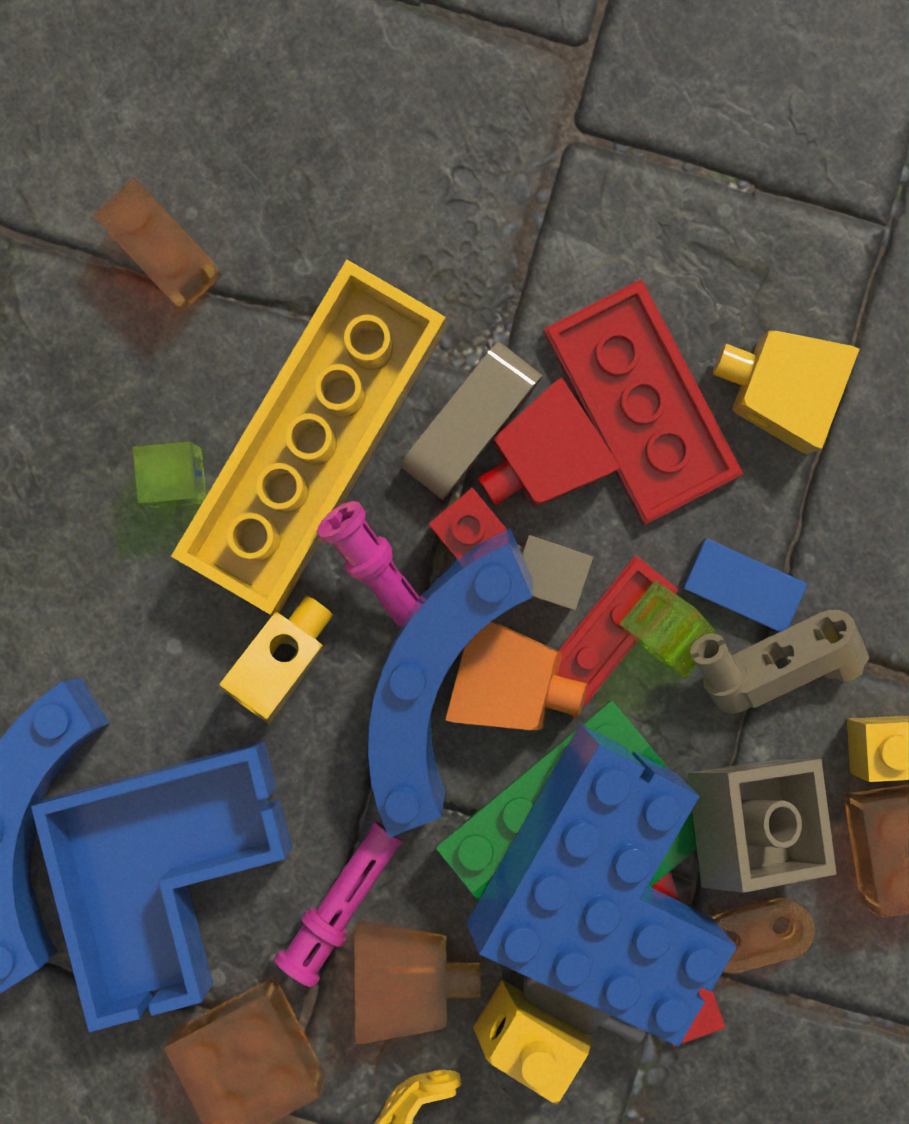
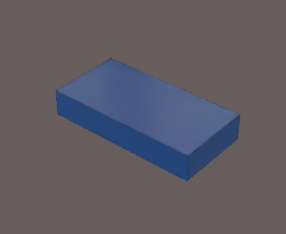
[681,538,808,633]

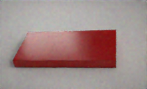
[543,279,743,525]

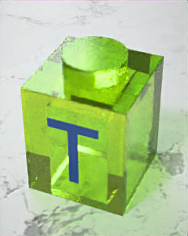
[133,441,206,508]

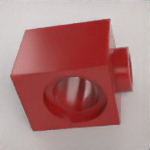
[428,488,507,560]

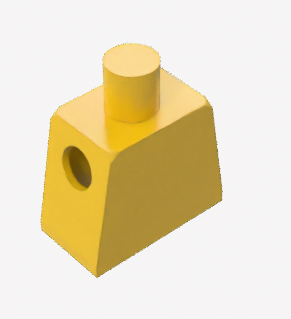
[712,331,860,455]
[219,595,333,725]
[473,979,592,1104]

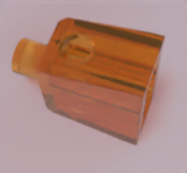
[354,921,481,1044]

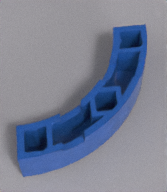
[368,528,533,838]
[0,677,110,994]

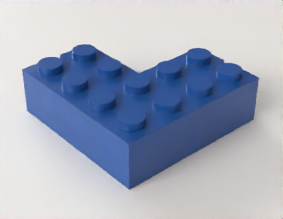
[466,724,737,1047]
[31,740,293,1032]

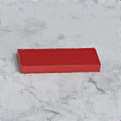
[557,555,679,719]

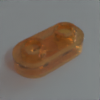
[712,898,815,974]

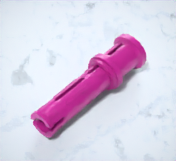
[317,501,419,627]
[274,821,404,987]

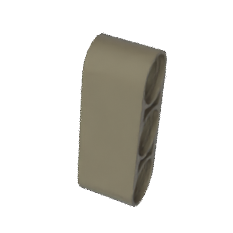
[399,341,543,501]

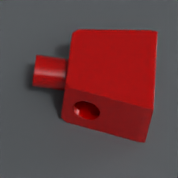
[477,377,620,508]

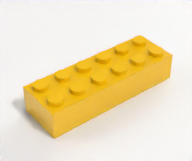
[171,259,446,615]

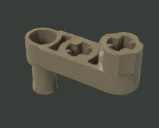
[690,610,869,714]

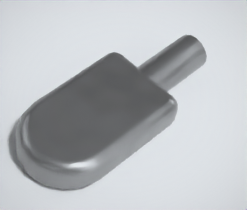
[524,976,646,1045]

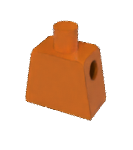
[445,621,587,730]

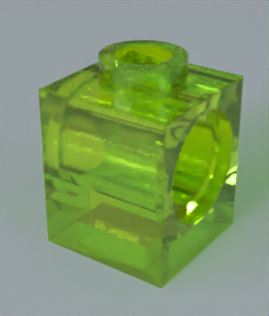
[620,580,719,679]

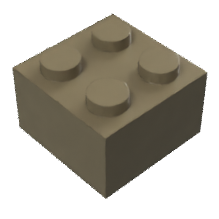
[688,759,837,893]

